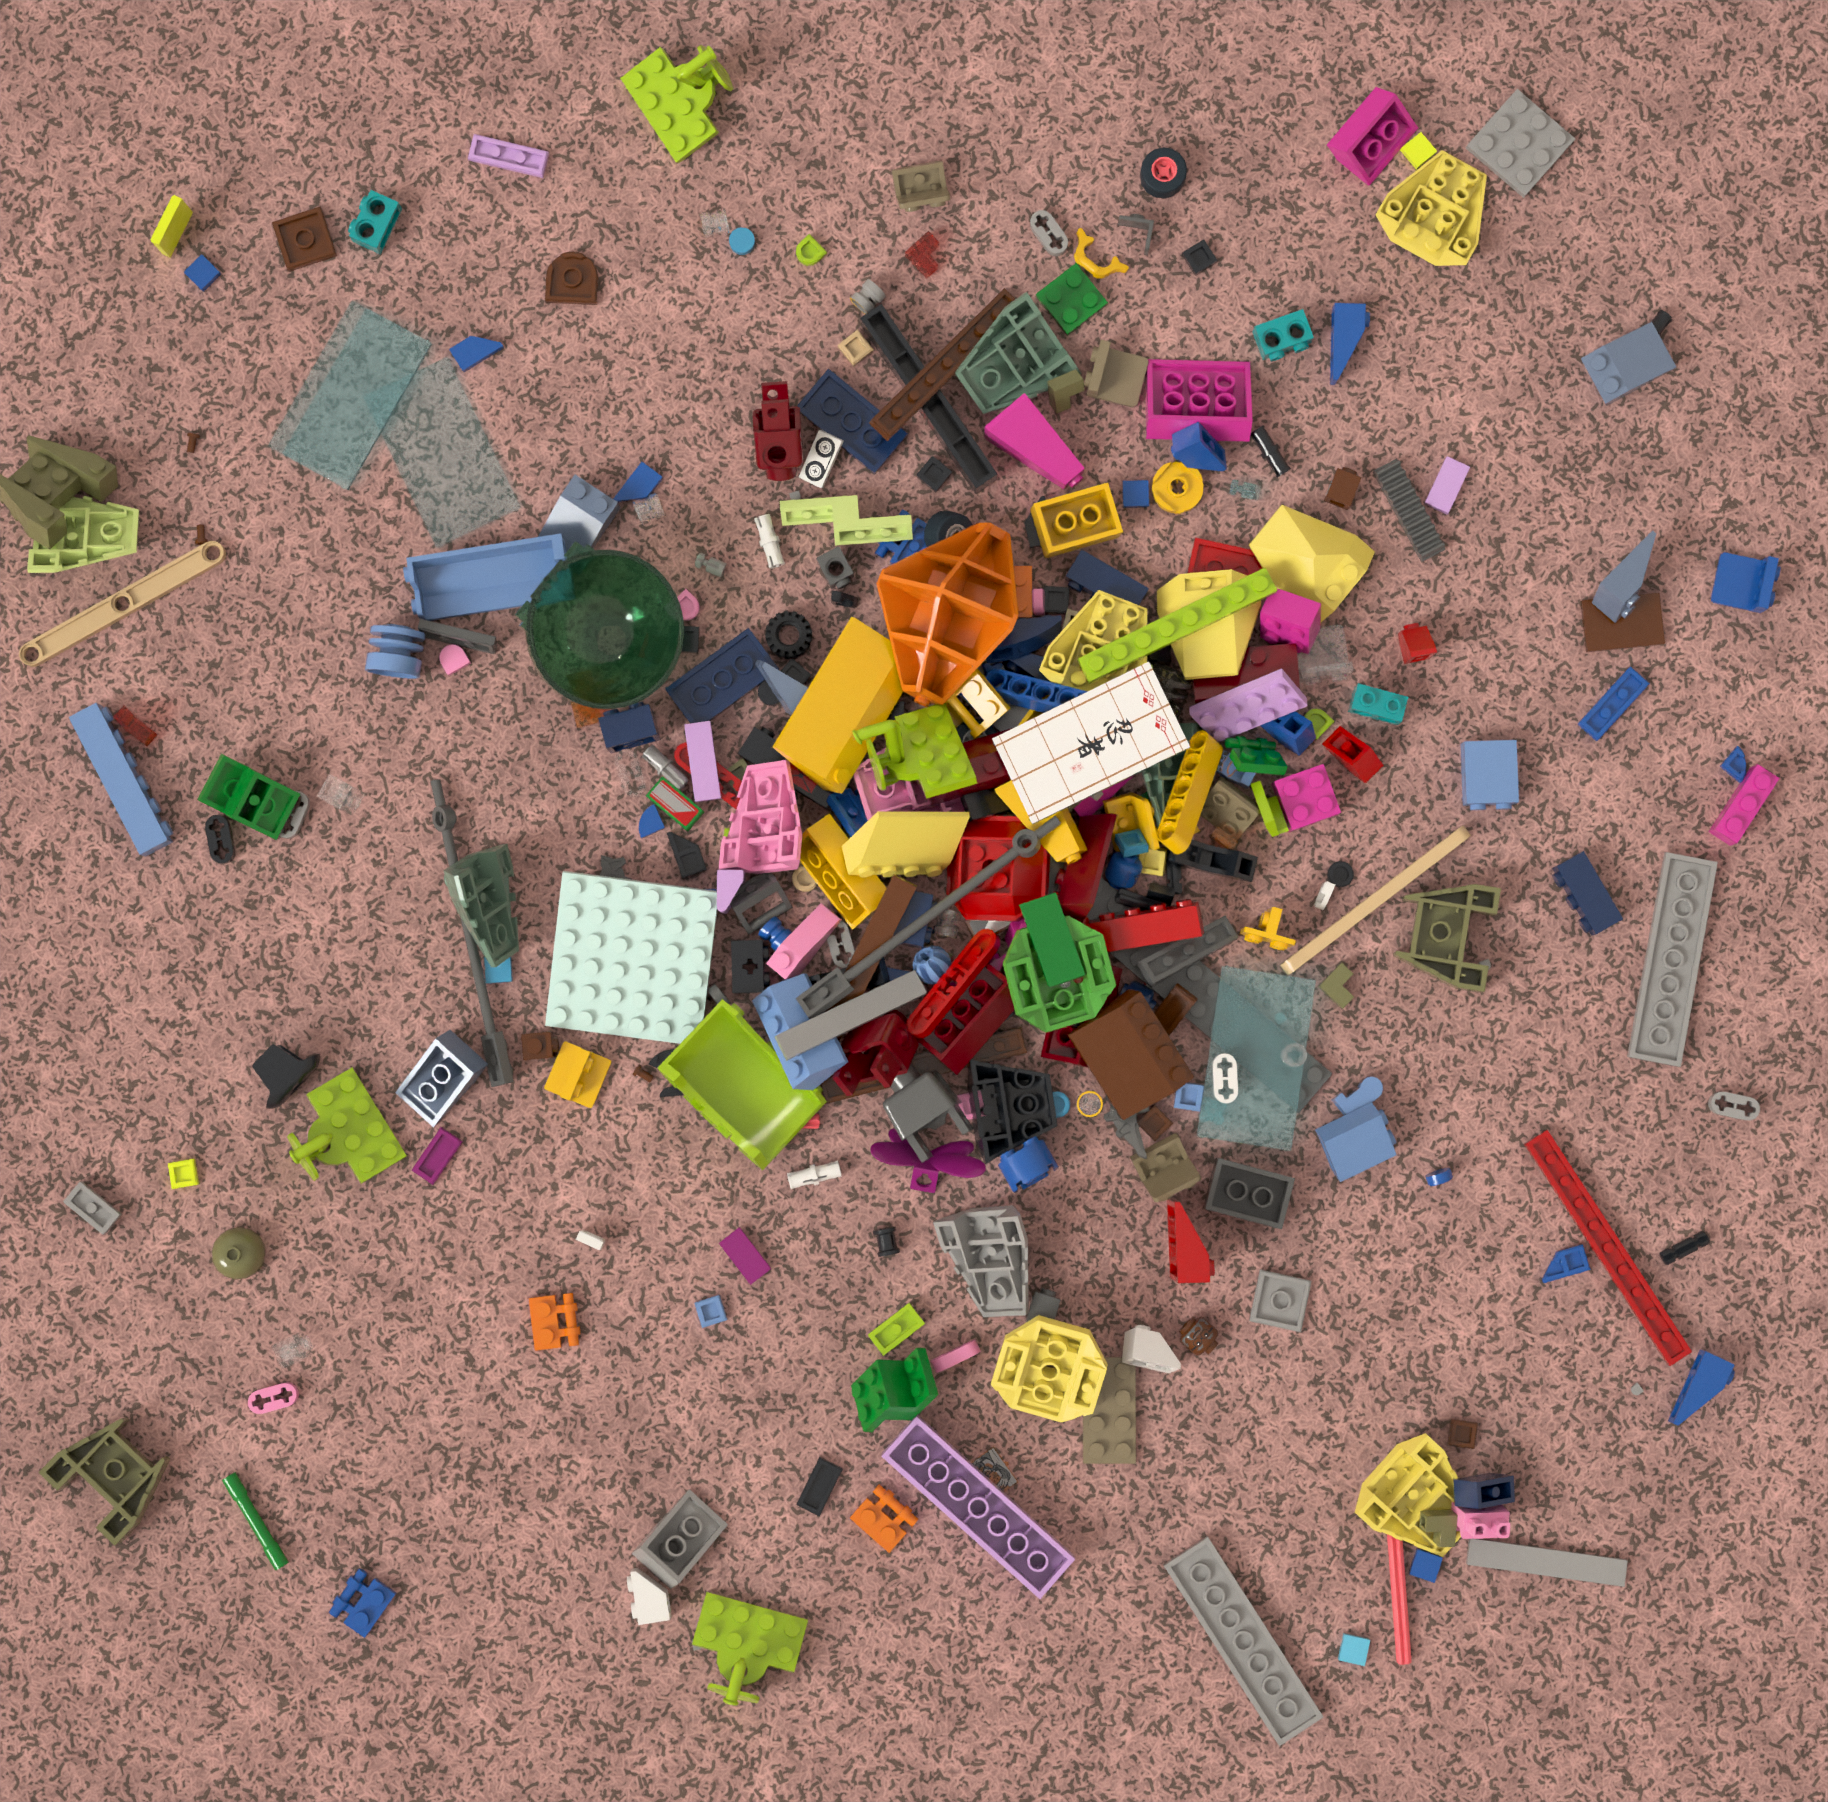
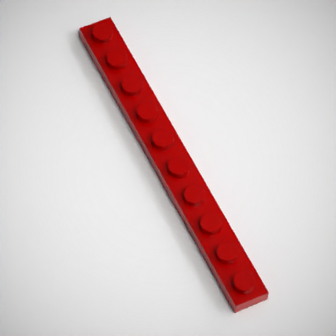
[1524,1130,1692,1366]

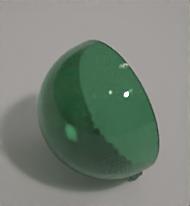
[515,541,684,709]

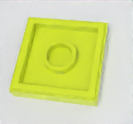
[150,195,193,258]

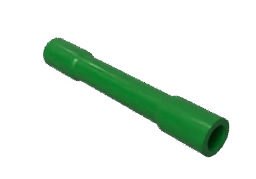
[222,1472,289,1571]

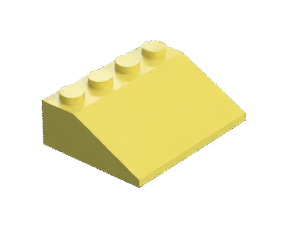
[841,811,970,877]

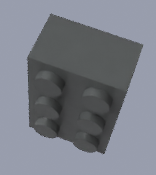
[1203,1158,1295,1229]

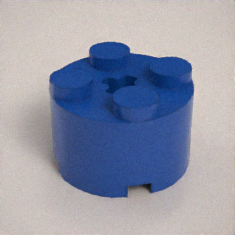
[998,1136,1059,1193]

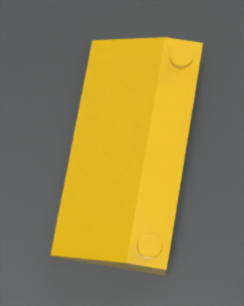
[773,617,903,794]

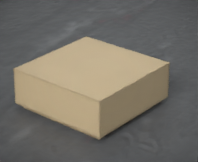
[838,330,874,367]

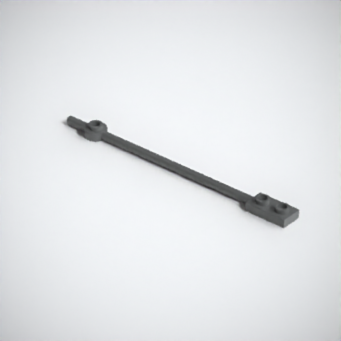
[430,779,514,1087]
[796,816,1061,1019]

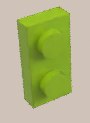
[868,1303,925,1356]

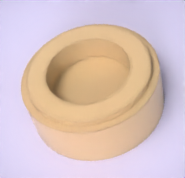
[792,866,817,892]

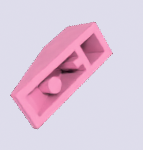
[766,903,842,980]

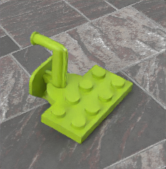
[620,45,734,163]
[852,703,977,799]
[287,1068,407,1184]
[692,1592,808,1706]

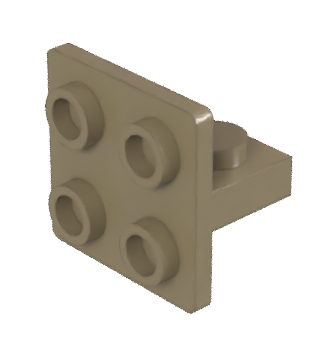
[1201,776,1260,841]

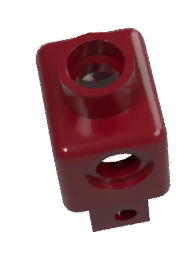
[753,381,803,481]
[832,1009,919,1096]

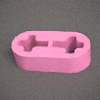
[931,1339,981,1373]
[248,1382,299,1414]

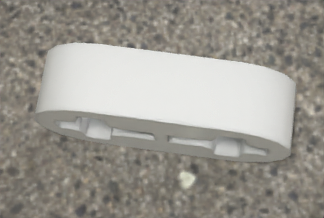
[1212,1053,1238,1103]

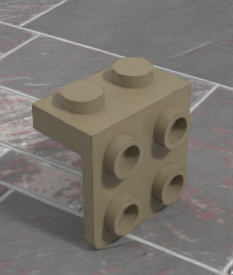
[891,160,951,212]
[1084,340,1148,408]
[1130,1133,1201,1202]

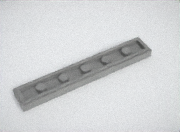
[775,970,927,1061]
[1466,1539,1628,1587]

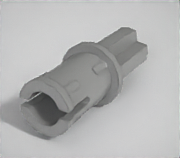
[642,745,689,789]

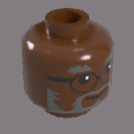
[1179,1316,1218,1356]

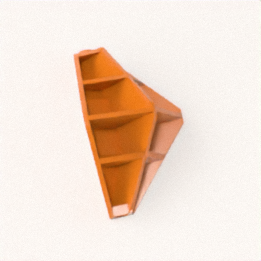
[876,523,1018,707]

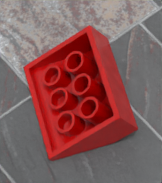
[1167,1199,1215,1283]

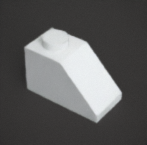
[1122,1325,1181,1373]

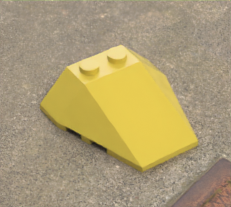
[1355,1433,1461,1557]

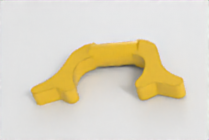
[1074,228,1129,279]

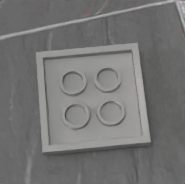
[1466,89,1575,198]

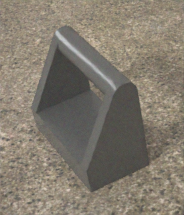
[730,872,793,935]

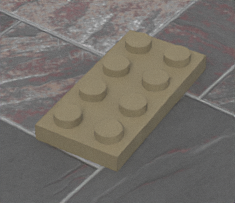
[1083,1357,1136,1464]

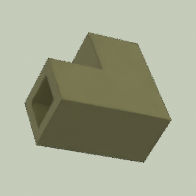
[1047,369,1084,414]
[1318,963,1354,1009]
[1419,1509,1458,1547]

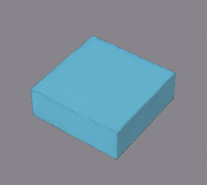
[1338,1633,1370,1666]

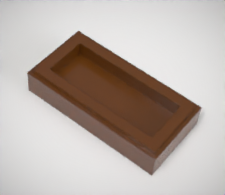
[1154,983,1198,1036]

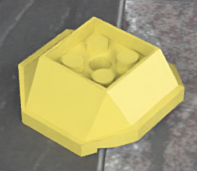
[991,1315,1108,1422]

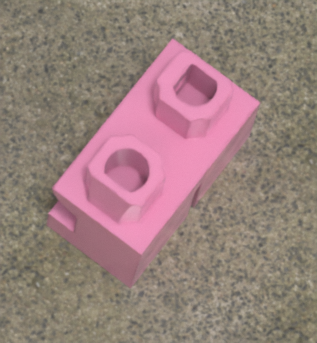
[1451,1502,1510,1539]

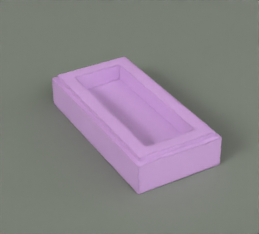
[1424,456,1470,515]

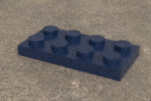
[797,368,908,475]
[665,628,779,724]

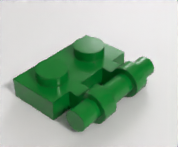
[1225,736,1288,775]

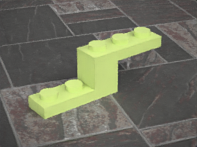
[780,495,913,546]

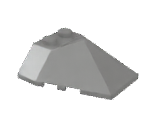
[933,1205,1029,1317]

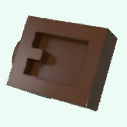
[521,1031,559,1060]

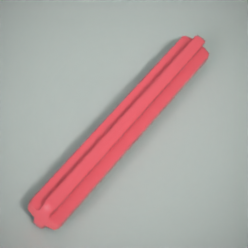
[1387,1534,1412,1665]

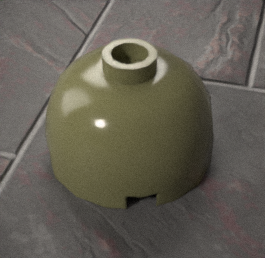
[211,1227,265,1280]

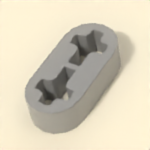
[1030,210,1068,256]
[279,791,310,839]
[827,921,855,968]
[1708,1092,1760,1120]

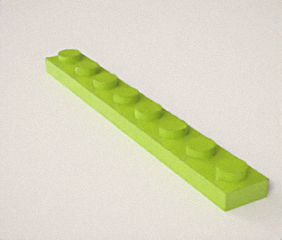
[1077,568,1277,684]

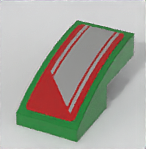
[646,776,705,832]

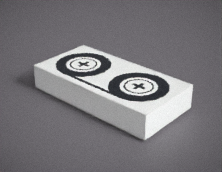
[799,430,844,488]

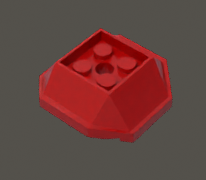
[946,816,1050,922]

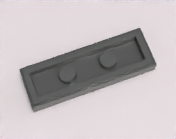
[418,619,498,654]

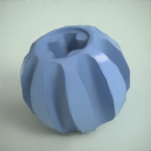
[912,945,952,985]

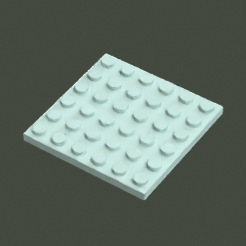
[545,871,717,1044]

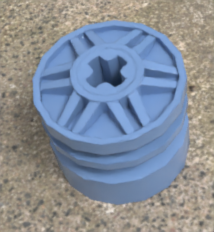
[365,624,425,679]

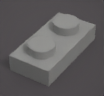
[63,1181,122,1235]

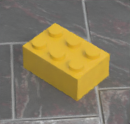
[1030,483,1123,559]

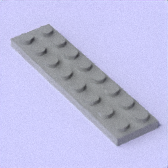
[1627,852,1718,1067]
[1163,1536,1323,1746]

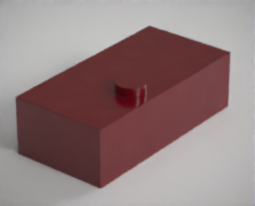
[1194,643,1300,704]

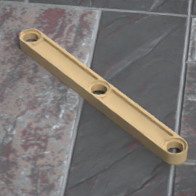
[19,541,226,667]
[1280,825,1471,975]

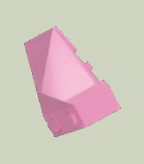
[853,748,965,821]
[719,760,802,874]

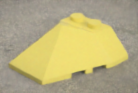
[1249,505,1375,622]

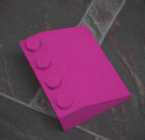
[1146,359,1253,442]

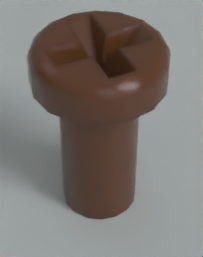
[186,432,200,453]
[195,524,208,546]
[632,1064,654,1083]

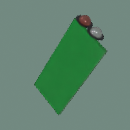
[1019,892,1085,988]

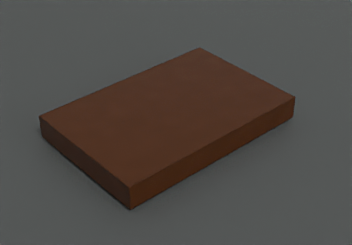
[1580,593,1665,653]

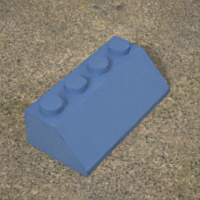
[752,973,848,1090]

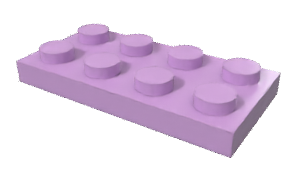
[1190,669,1308,742]

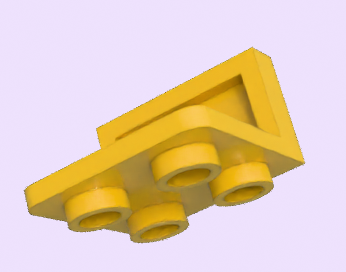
[1103,792,1160,851]

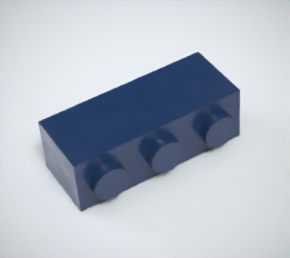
[1065,549,1149,606]
[1552,851,1623,936]

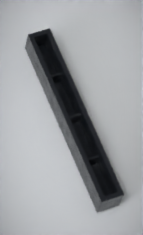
[860,304,998,494]

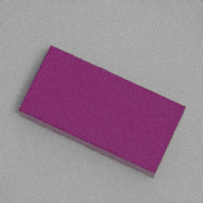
[411,1127,463,1185]
[719,1227,772,1285]

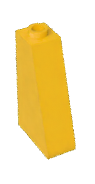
[995,780,1087,864]

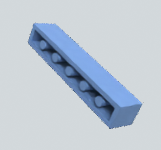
[69,703,173,857]

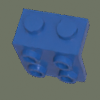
[1711,552,1781,613]

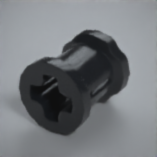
[873,1226,900,1257]

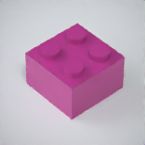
[1260,588,1321,655]
[1271,764,1341,833]

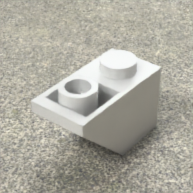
[627,1568,672,1625]

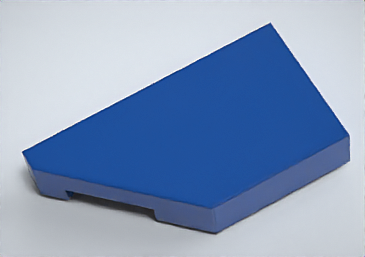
[449,336,504,372]
[613,462,663,503]
[1542,1244,1591,1283]

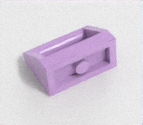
[717,870,745,914]

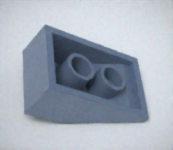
[1581,322,1677,406]
[538,475,621,572]
[1592,530,1656,623]
[755,660,808,715]
[395,1030,488,1127]

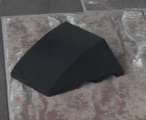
[967,1060,1058,1164]

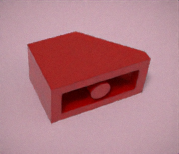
[1398,623,1437,664]
[1322,726,1384,784]

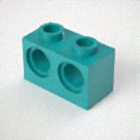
[348,190,402,255]
[1252,309,1314,362]
[1348,683,1408,725]

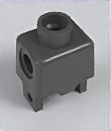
[883,1062,974,1162]

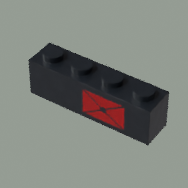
[738,726,835,810]

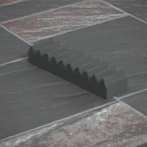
[1373,459,1445,563]
[1137,915,1239,987]

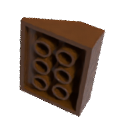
[1067,989,1194,1120]

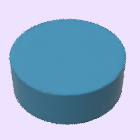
[729,227,755,255]
[1053,1091,1070,1118]

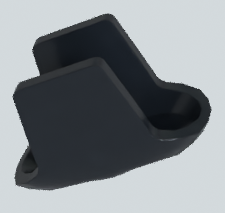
[252,1044,320,1109]

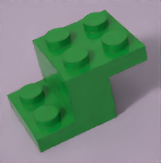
[197,753,300,840]
[851,1348,939,1432]

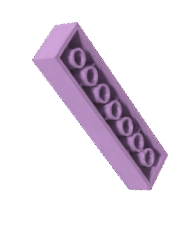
[881,1415,1075,1599]

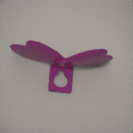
[870,1128,986,1193]

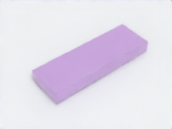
[468,134,549,178]
[684,721,721,802]

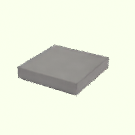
[1249,1269,1312,1332]

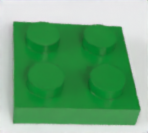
[1036,263,1108,336]

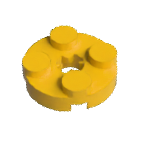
[1151,462,1203,514]

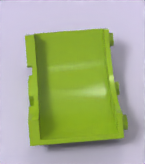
[657,999,827,1170]

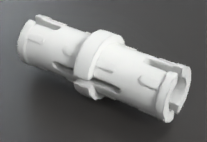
[754,514,785,569]
[787,1160,842,1189]

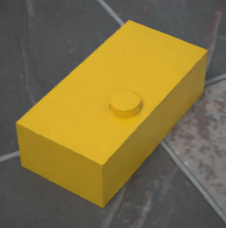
[800,814,886,930]

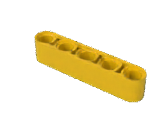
[1156,730,1223,854]

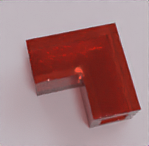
[905,231,939,279]
[113,705,158,746]

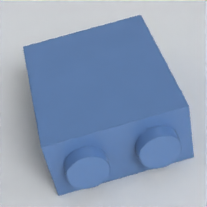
[1460,740,1519,810]
[1315,1102,1397,1182]

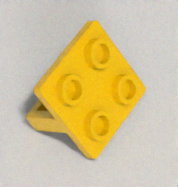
[1239,907,1296,951]
[544,1041,612,1108]

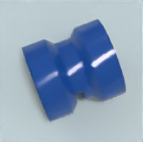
[758,916,792,951]

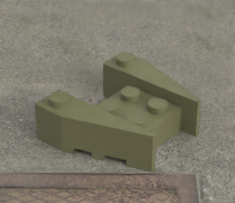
[0,435,118,549]
[1393,884,1501,993]
[38,1417,170,1546]

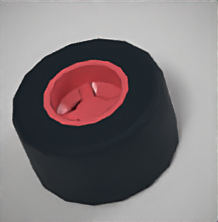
[1140,147,1187,199]

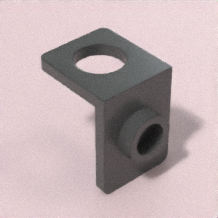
[1118,214,1154,255]

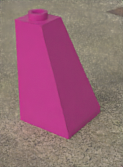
[984,393,1085,489]

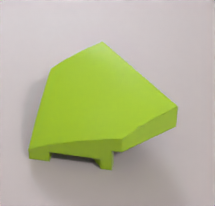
[1251,781,1289,837]

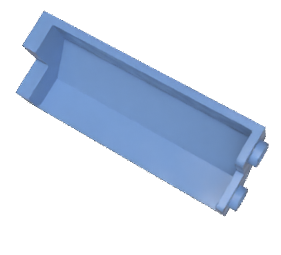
[403,533,575,621]

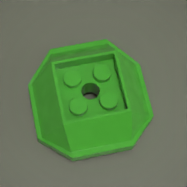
[1003,916,1116,1032]

